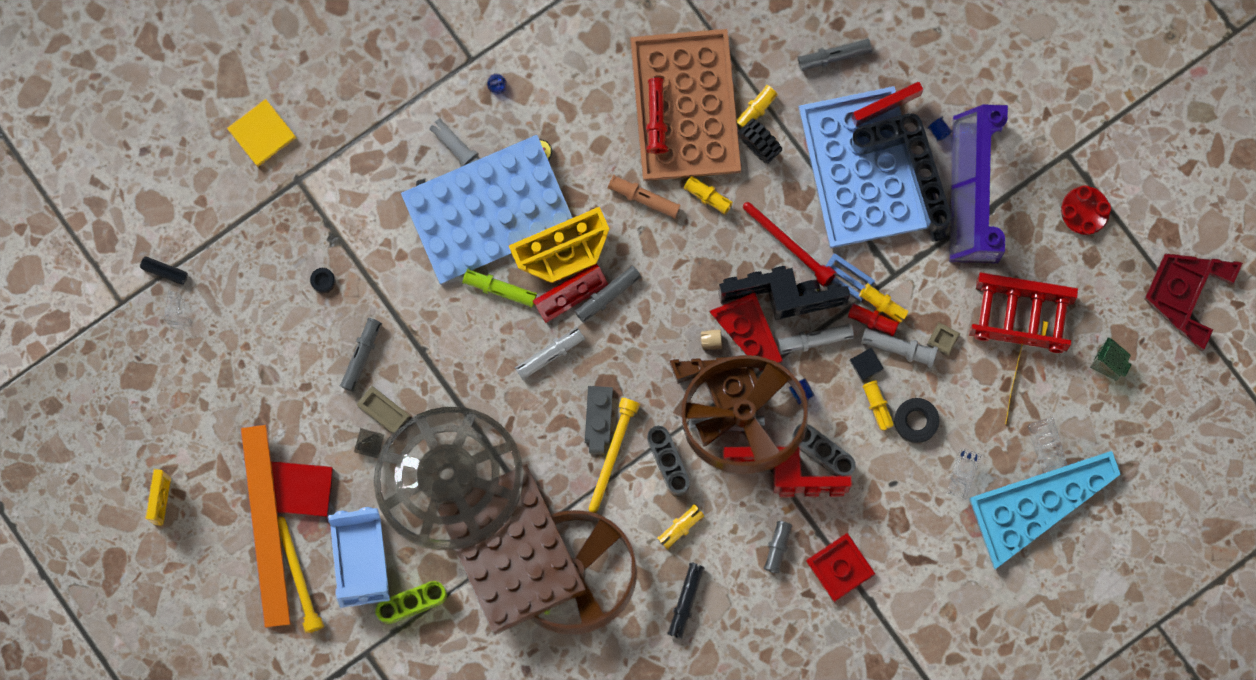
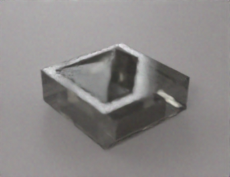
[354,427,385,459]

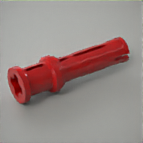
[646,78,668,154]

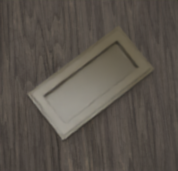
[356,386,411,436]

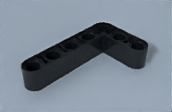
[851,113,951,233]

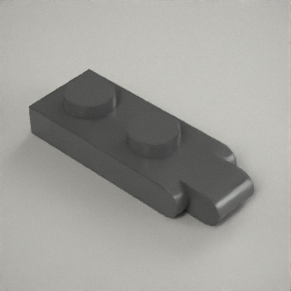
[585,386,613,454]

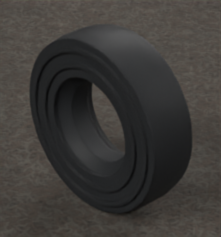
[894,398,940,443]

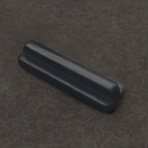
[140,256,188,285]

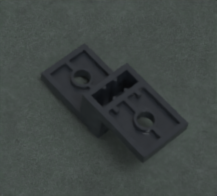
[718,266,850,321]

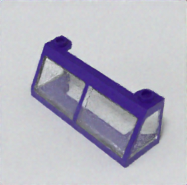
[949,104,1008,264]

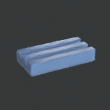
[826,253,875,302]

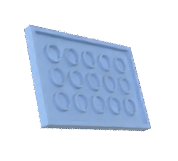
[799,86,927,249]
[401,135,572,284]

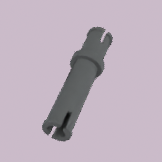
[797,38,872,72]
[574,265,642,323]
[339,317,383,392]

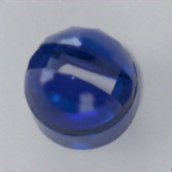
[487,74,507,94]

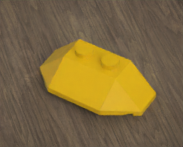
[509,206,610,283]

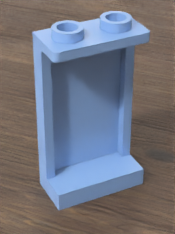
[328,507,390,608]

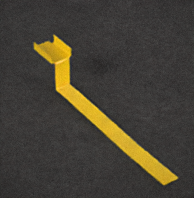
[1006,320,1048,423]

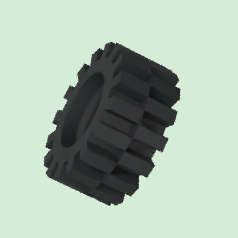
[738,119,783,164]

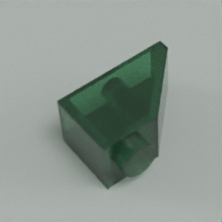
[1090,337,1132,381]

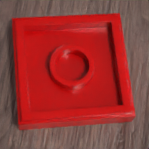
[806,533,876,602]

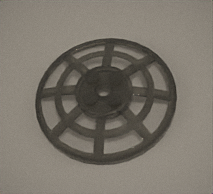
[374,407,524,551]

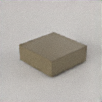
[927,322,961,356]

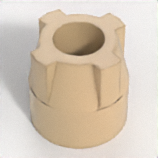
[701,329,722,350]

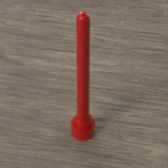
[743,202,837,287]

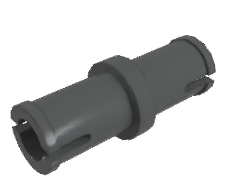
[763,521,792,574]

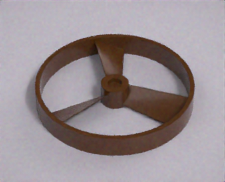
[681,355,808,474]
[531,510,637,635]

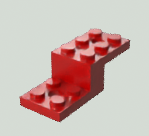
[723,446,852,498]

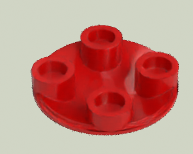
[1061,185,1111,235]

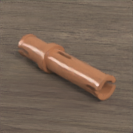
[608,175,681,219]

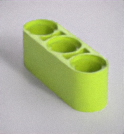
[375,581,447,624]

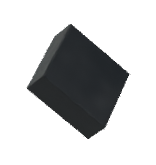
[849,348,884,382]

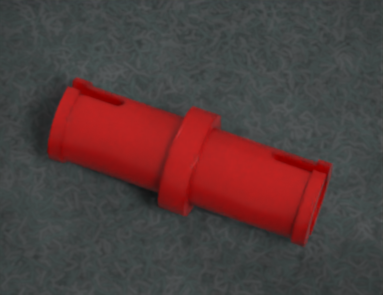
[848,303,900,337]

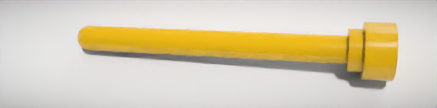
[588,398,640,513]
[278,516,325,633]

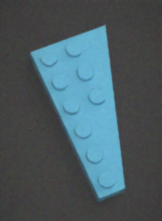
[969,451,1120,570]

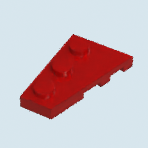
[709,293,783,371]

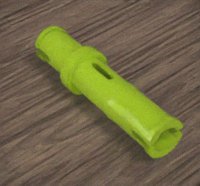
[462,268,537,308]

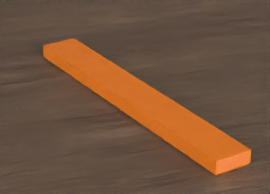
[241,425,291,628]

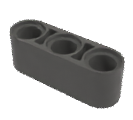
[792,424,856,476]
[647,425,690,497]

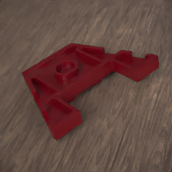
[1144,253,1243,351]

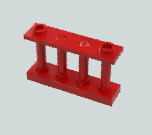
[969,272,1078,353]

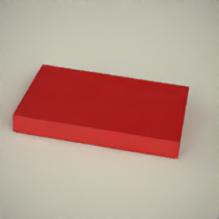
[271,461,333,517]

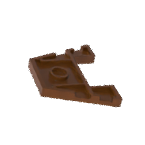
[670,357,757,447]

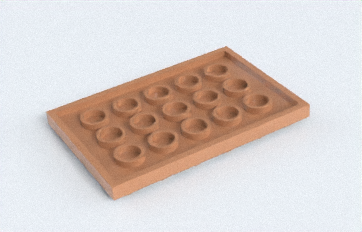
[630,29,741,181]

